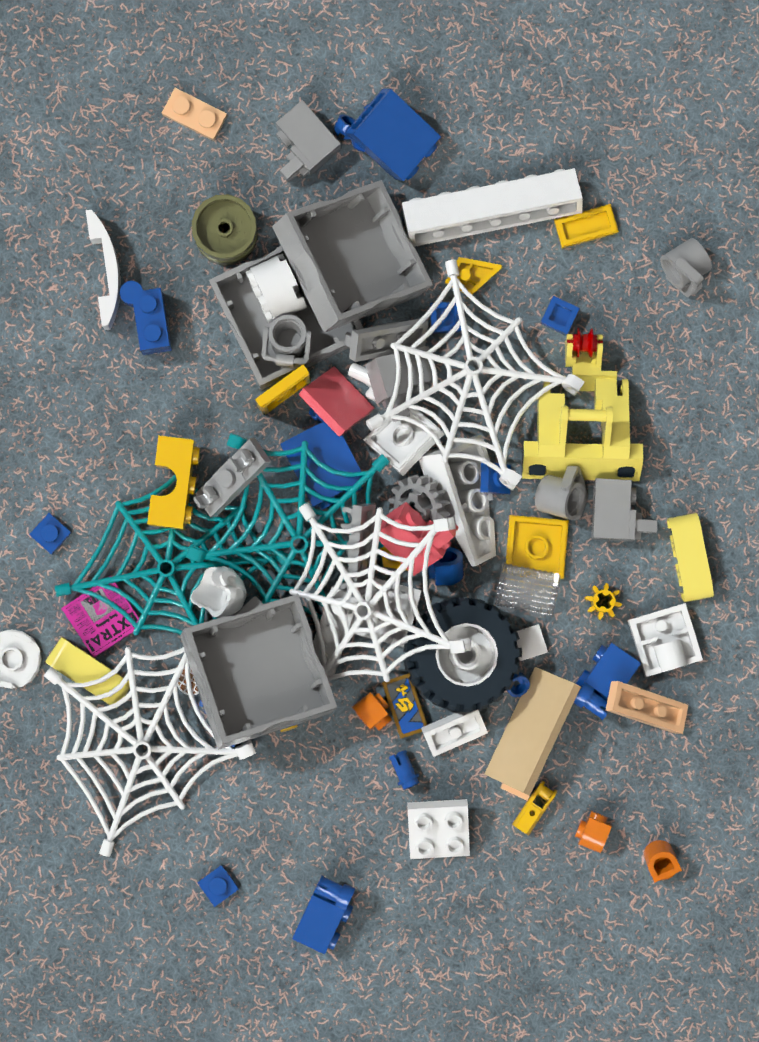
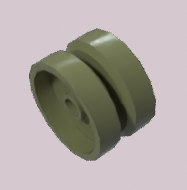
[192,194,258,266]

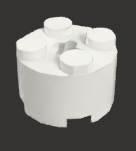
[245,254,307,323]

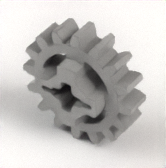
[388,474,450,522]

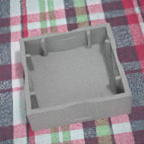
[272,180,433,333]
[209,246,363,390]
[180,594,337,750]

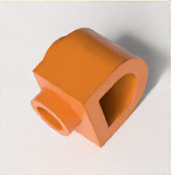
[352,692,392,731]
[575,811,612,853]
[644,840,682,883]

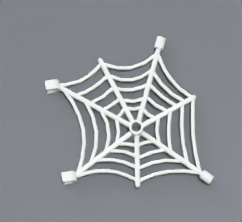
[366,260,585,491]
[289,502,472,682]
[43,647,256,857]

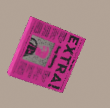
[61,576,139,658]

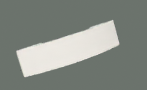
[86,210,121,330]

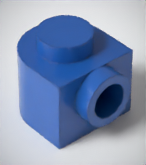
[427,547,464,586]

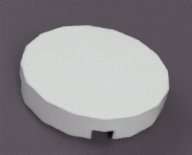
[0,629,42,689]

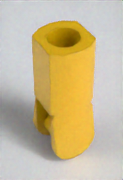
[512,780,558,836]

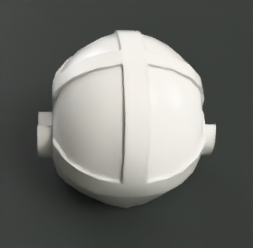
[190,566,246,618]

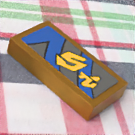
[382,673,427,739]

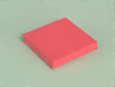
[298,366,374,437]

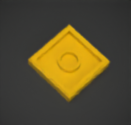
[255,364,311,415]
[504,515,569,579]

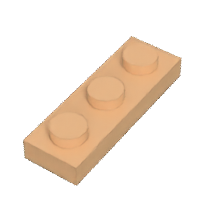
[605,681,688,734]

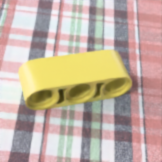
[667,513,714,602]
[45,637,130,709]

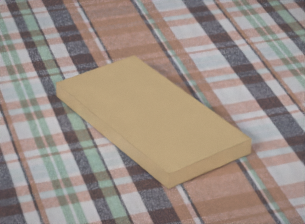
[484,667,581,796]

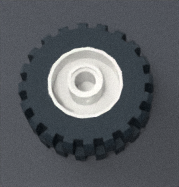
[403,597,522,712]

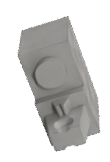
[276,100,341,182]
[365,346,433,422]
[591,478,657,542]

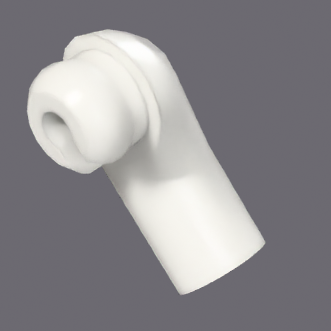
[348,363,376,402]

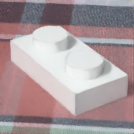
[421,709,488,757]

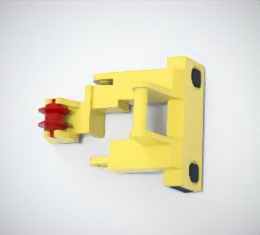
[522,328,643,481]

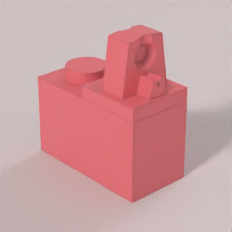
[379,502,459,576]

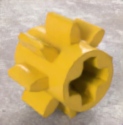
[584,583,622,620]

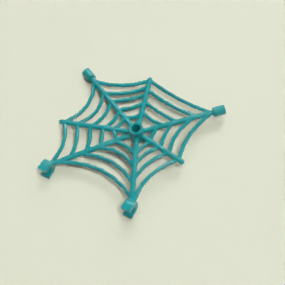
[186,433,390,643]
[55,474,295,636]

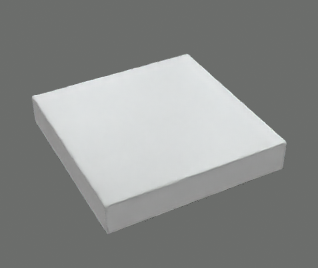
[363,408,444,476]

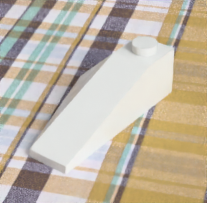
[419,435,496,566]

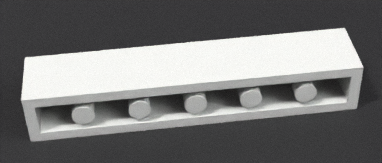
[402,168,583,247]

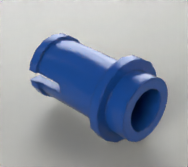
[389,750,420,790]

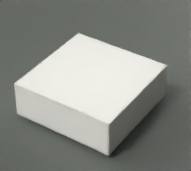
[517,624,548,662]

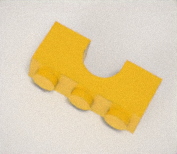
[147,435,200,530]

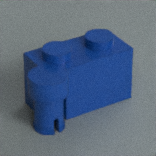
[120,281,172,355]
[574,643,641,720]
[292,875,356,954]

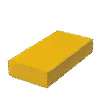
[554,204,619,249]

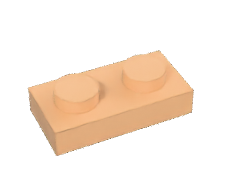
[162,88,227,141]

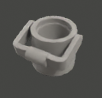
[660,238,712,297]
[261,314,312,367]
[535,466,588,520]

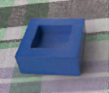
[540,296,580,336]
[430,302,461,334]
[480,463,511,494]
[29,513,72,554]
[197,865,239,907]

